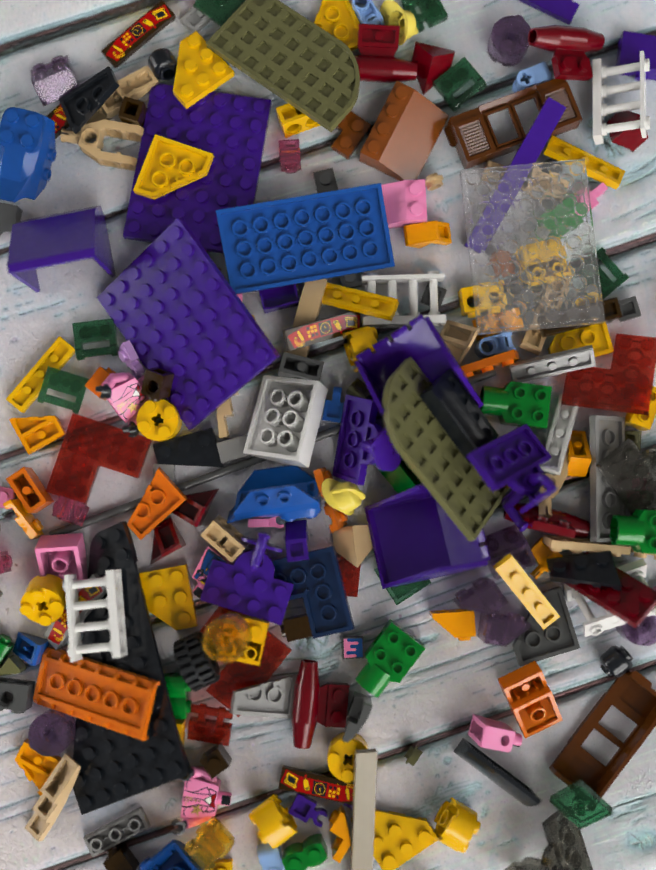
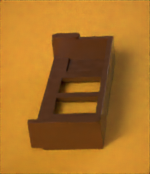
[444,79,582,170]
[549,670,656,809]

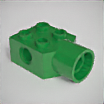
[479,381,552,430]
[610,510,656,554]
[355,619,425,698]

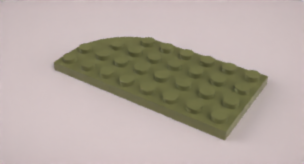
[206,0,360,132]
[382,357,510,541]

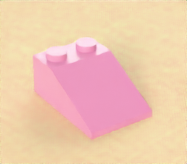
[381,179,427,228]
[35,533,88,591]

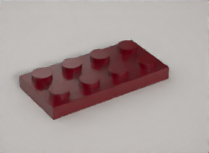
[565,551,656,629]

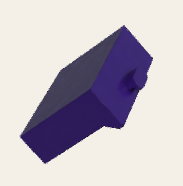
[616,31,656,81]
[255,284,299,313]

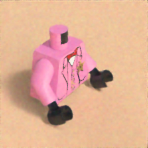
[95,372,149,437]
[171,766,232,835]

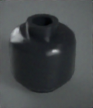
[148,48,177,80]
[600,645,633,678]

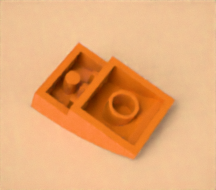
[497,661,563,739]

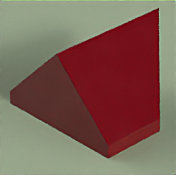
[411,42,455,95]
[606,111,648,153]
[172,489,219,527]
[150,517,186,565]

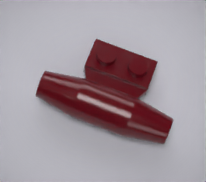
[355,24,418,83]
[528,25,605,81]
[503,503,590,538]
[292,659,349,749]

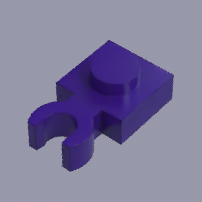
[288,793,328,827]

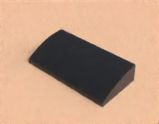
[419,368,499,464]
[453,738,541,806]

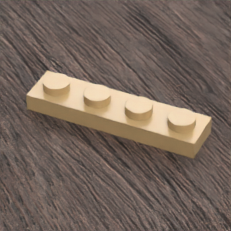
[543,535,631,557]

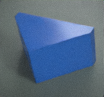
[13,632,49,666]

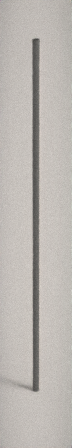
[49,369,496,535]

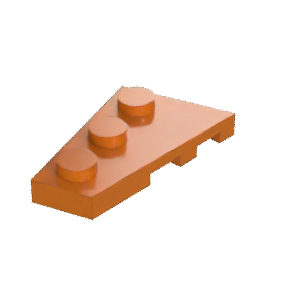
[460,349,520,378]
[127,467,188,540]
[313,467,348,532]

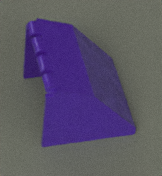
[7,205,116,292]
[355,314,484,415]
[364,485,491,589]

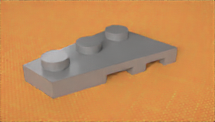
[230,674,297,718]

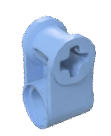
[351,0,385,25]
[512,62,553,93]
[474,331,517,359]
[257,842,285,870]

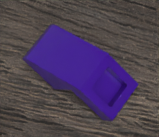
[285,520,309,562]

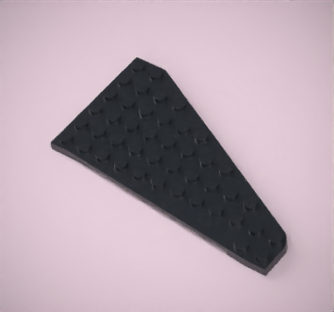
[73,521,192,815]

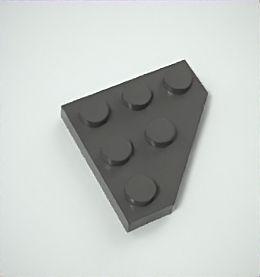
[512,587,580,667]

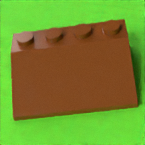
[359,81,449,181]

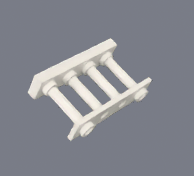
[593,51,650,145]
[361,271,446,328]
[564,559,656,637]
[62,569,128,662]

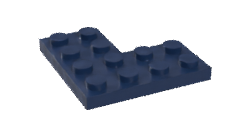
[259,546,355,639]

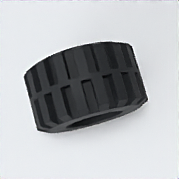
[173,631,220,692]

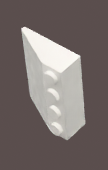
[243,375,328,468]

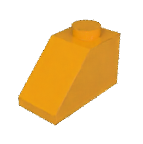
[567,430,592,477]
[430,608,476,641]

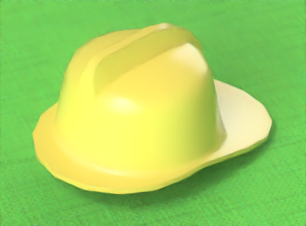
[380,0,419,45]
[321,478,366,516]

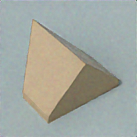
[440,320,480,365]
[332,525,373,568]

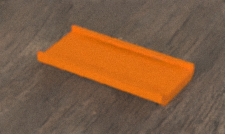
[33,646,160,741]

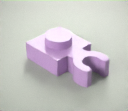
[118,340,145,379]

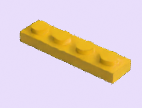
[543,135,625,190]
[322,282,399,321]
[6,336,77,413]
[493,553,560,630]

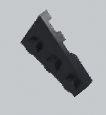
[59,66,119,134]
[152,428,224,467]
[547,551,622,591]

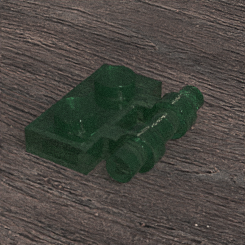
[401,0,448,33]

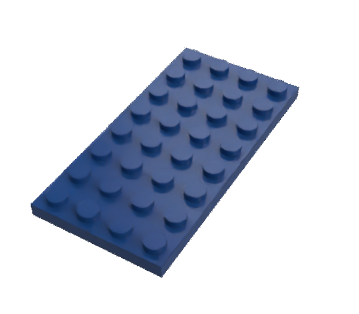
[216,183,395,294]

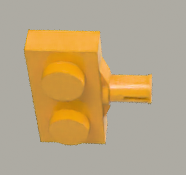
[527,537,563,580]

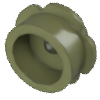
[404,746,423,766]

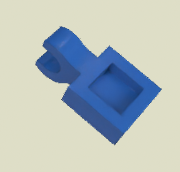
[322,386,344,423]

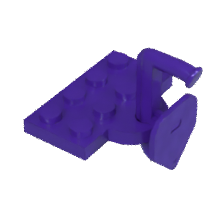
[332,394,401,485]
[466,424,558,532]
[200,533,294,625]

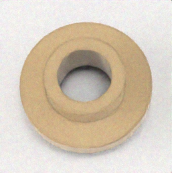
[425,173,443,191]

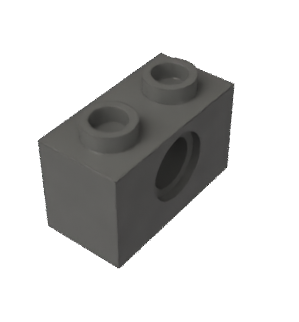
[278,352,324,381]
[0,677,35,714]

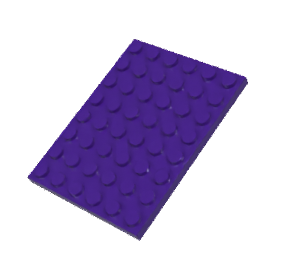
[123,83,272,254]
[97,218,280,430]

